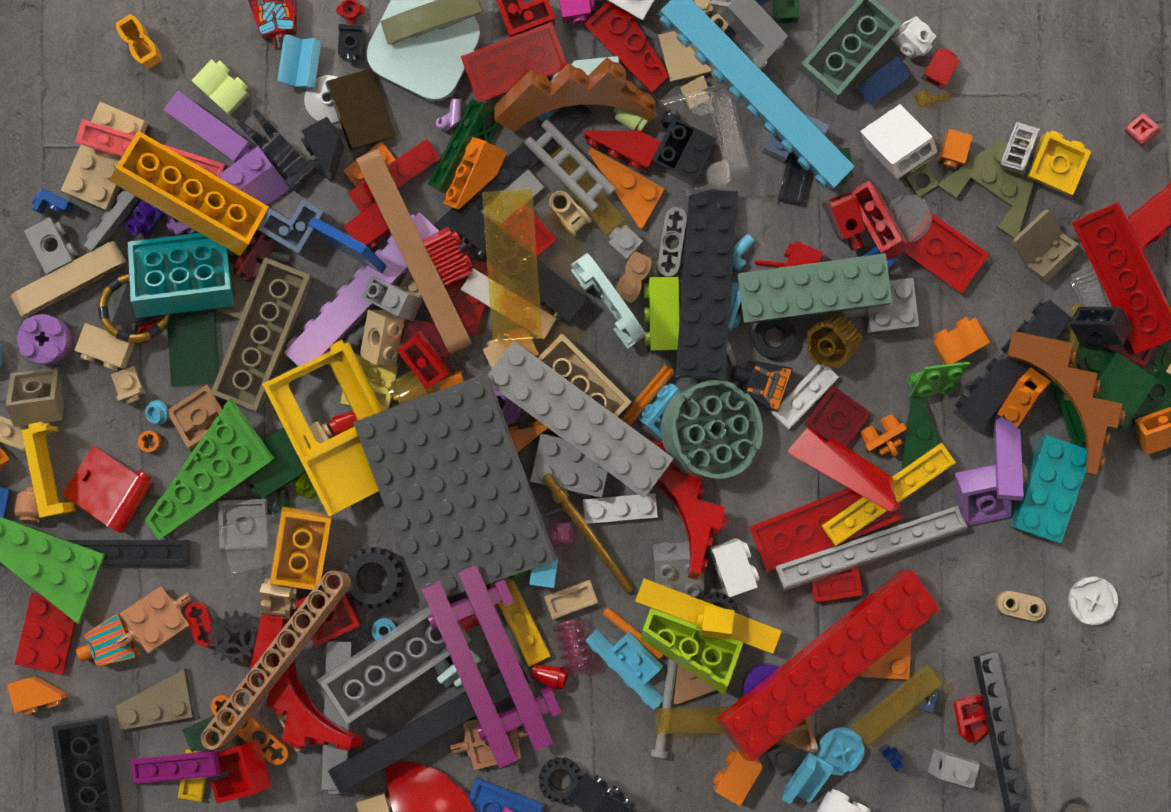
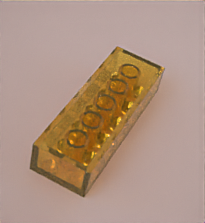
[482,189,542,341]

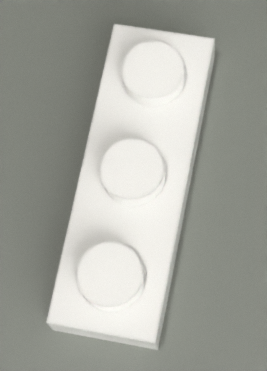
[583,493,658,524]

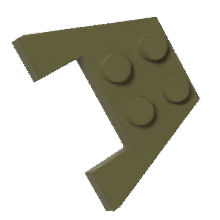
[937,139,1034,239]

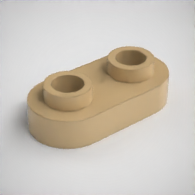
[996,590,1046,621]

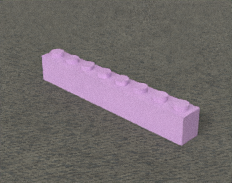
[284,212,439,374]

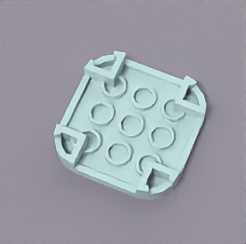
[367,0,481,103]
[571,253,645,349]

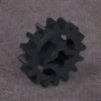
[207,610,259,664]

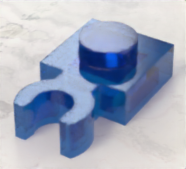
[878,744,904,773]

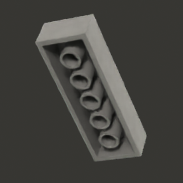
[317,606,471,724]

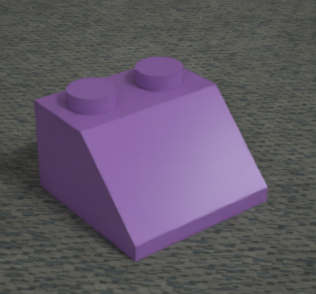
[219,146,291,206]
[955,465,1011,526]

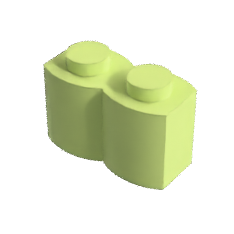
[192,59,249,116]

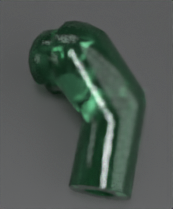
[266,489,291,523]

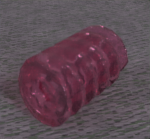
[553,617,593,670]

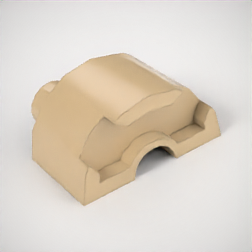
[260,578,299,617]

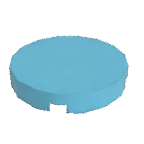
[817,727,865,776]

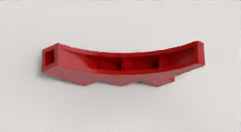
[649,440,728,580]
[250,614,362,751]

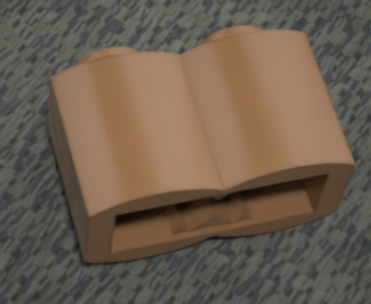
[616,251,651,305]

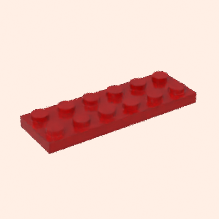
[1072,201,1171,355]
[748,488,903,572]

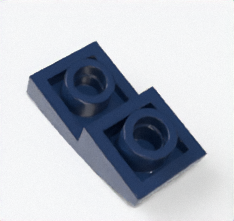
[856,56,912,105]

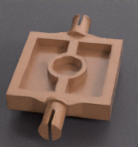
[116,586,192,655]
[450,710,528,770]

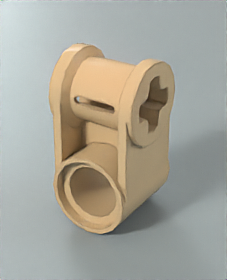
[549,191,592,237]

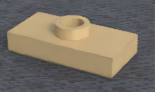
[544,580,598,620]

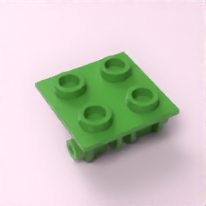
[907,362,970,397]

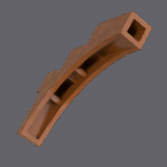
[495,58,656,132]
[1007,331,1125,476]

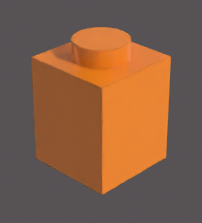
[938,129,973,169]

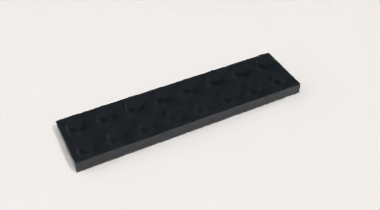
[675,189,738,380]

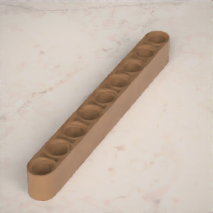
[356,149,472,355]
[201,571,351,750]

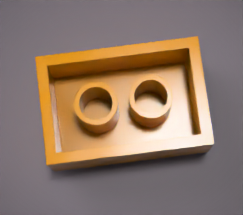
[270,507,331,590]

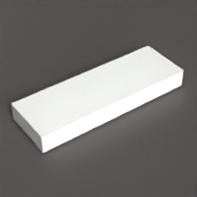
[771,364,839,430]

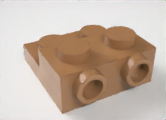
[168,384,223,452]

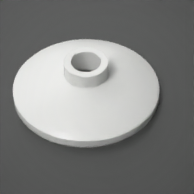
[304,75,339,123]

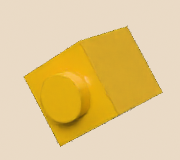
[696,606,734,640]

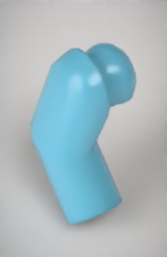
[733,234,755,271]

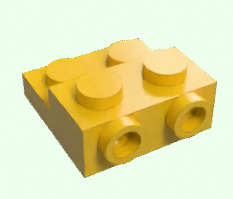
[1026,131,1091,196]

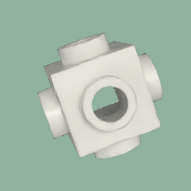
[891,16,936,59]

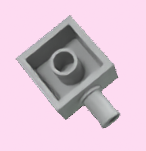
[841,278,919,334]

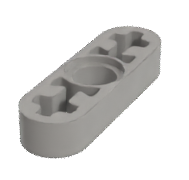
[657,207,687,277]

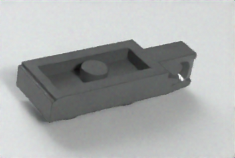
[766,729,831,775]

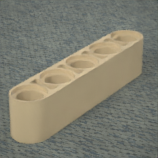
[10,241,127,318]

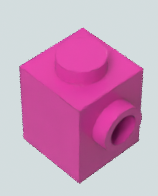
[559,0,595,24]

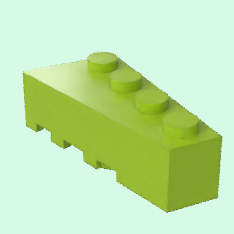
[640,608,743,695]

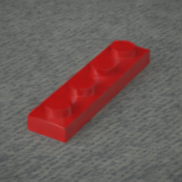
[347,138,441,213]

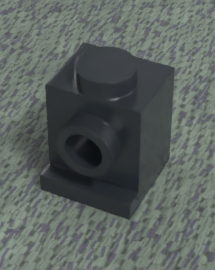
[338,24,365,62]

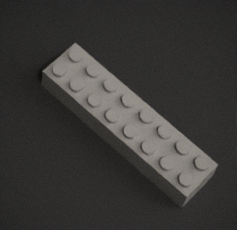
[488,340,674,498]

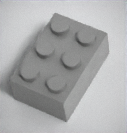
[530,434,607,498]

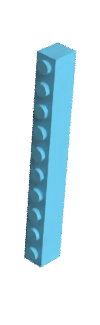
[657,0,855,188]

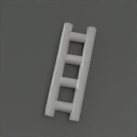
[524,120,616,212]

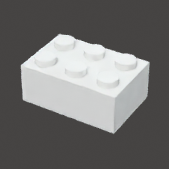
[709,538,759,597]

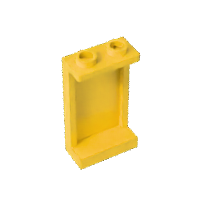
[21,422,76,518]

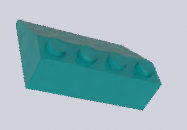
[128,233,234,318]

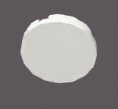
[1068,576,1118,625]

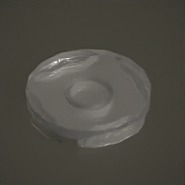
[888,194,932,243]

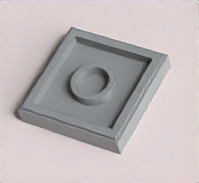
[218,499,269,549]

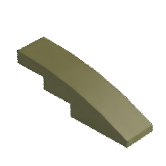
[380,0,483,45]

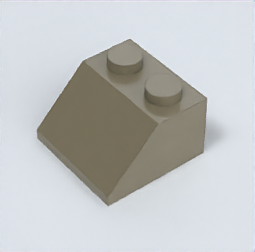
[6,367,64,427]

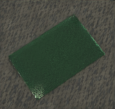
[167,310,219,386]

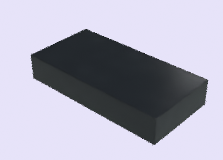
[778,153,810,205]

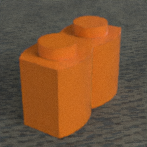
[931,317,990,365]

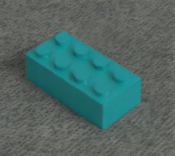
[1009,435,1087,544]

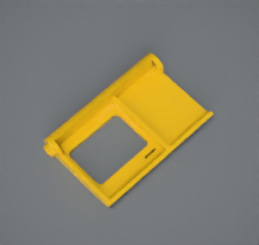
[262,340,383,517]

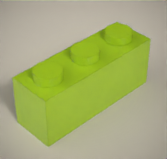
[644,277,679,352]

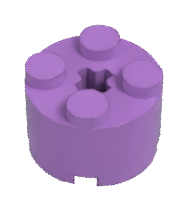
[17,314,74,365]

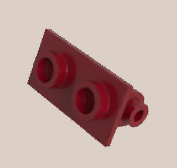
[233,232,275,282]

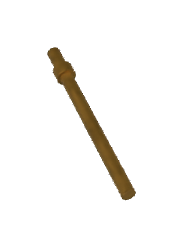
[542,473,634,593]

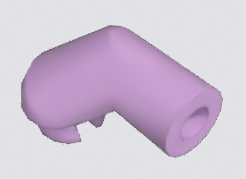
[436,99,462,131]

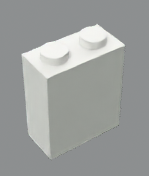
[860,105,937,179]

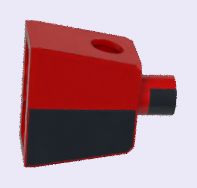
[822,193,866,250]

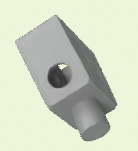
[927,748,980,789]

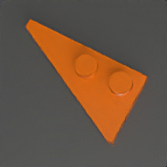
[588,147,665,230]

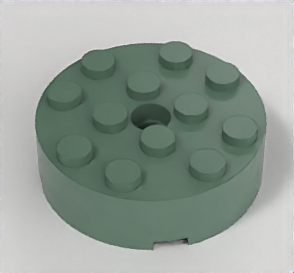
[661,380,763,480]

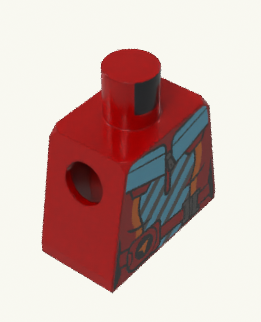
[248,0,297,51]

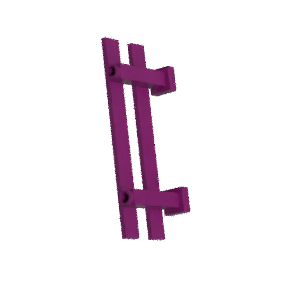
[421,564,562,768]

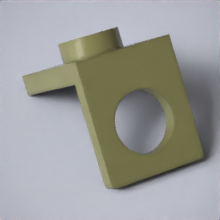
[904,158,939,197]

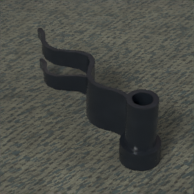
[237,107,318,194]

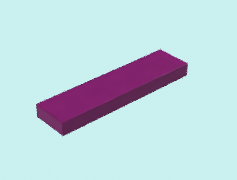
[130,750,221,784]

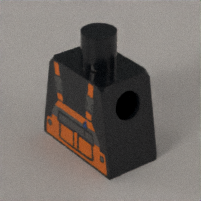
[730,360,793,412]

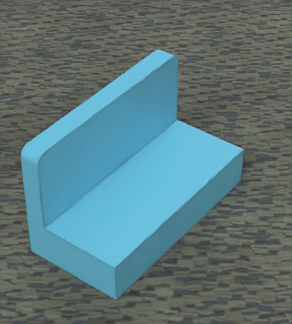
[277,35,322,89]
[782,752,834,804]

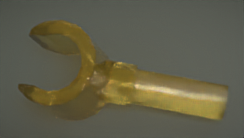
[915,89,950,106]

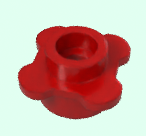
[336,0,365,24]

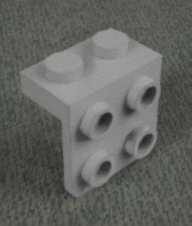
[653,541,704,598]

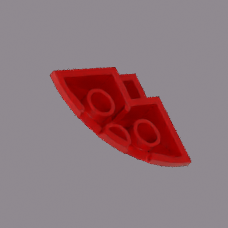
[385,761,475,812]

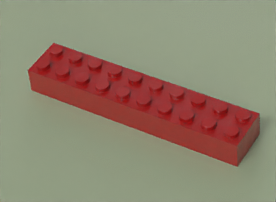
[715,570,940,762]

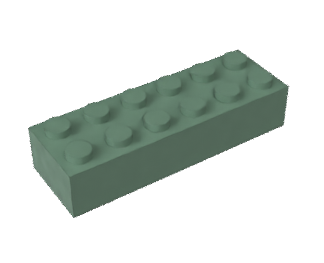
[738,253,892,325]

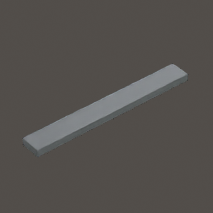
[775,506,967,591]

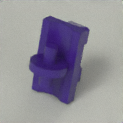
[125,200,165,237]

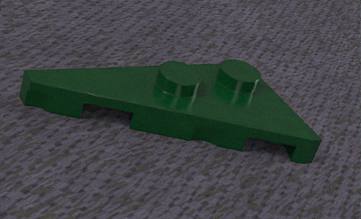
[900,386,940,471]

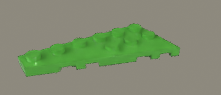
[145,398,275,540]
[0,516,106,624]

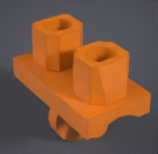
[860,414,907,457]

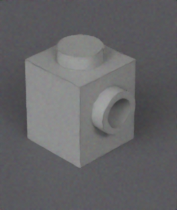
[608,225,643,262]

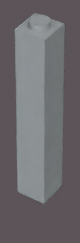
[322,640,354,794]

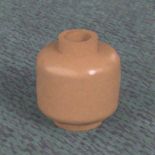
[14,487,46,524]

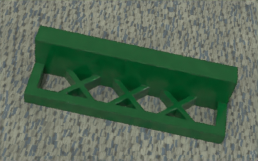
[427,99,500,193]

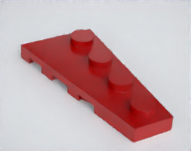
[584,1,669,94]

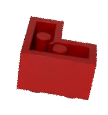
[495,0,556,38]

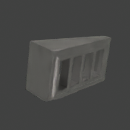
[1000,122,1040,175]

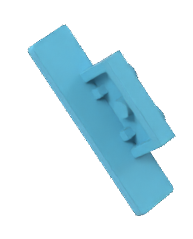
[586,629,663,710]

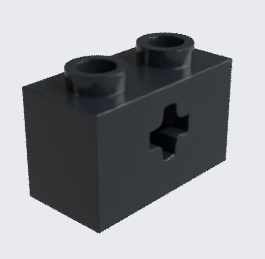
[1069,307,1133,345]

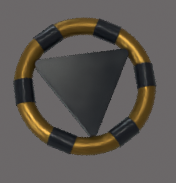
[98,274,170,343]

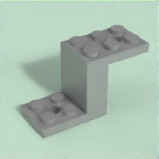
[709,0,788,88]

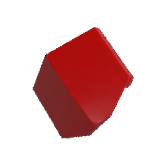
[953,694,988,743]

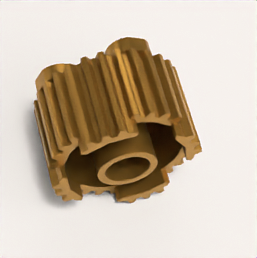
[806,313,862,369]

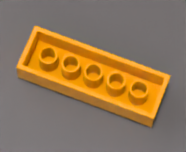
[109,131,269,256]

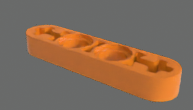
[210,694,290,765]

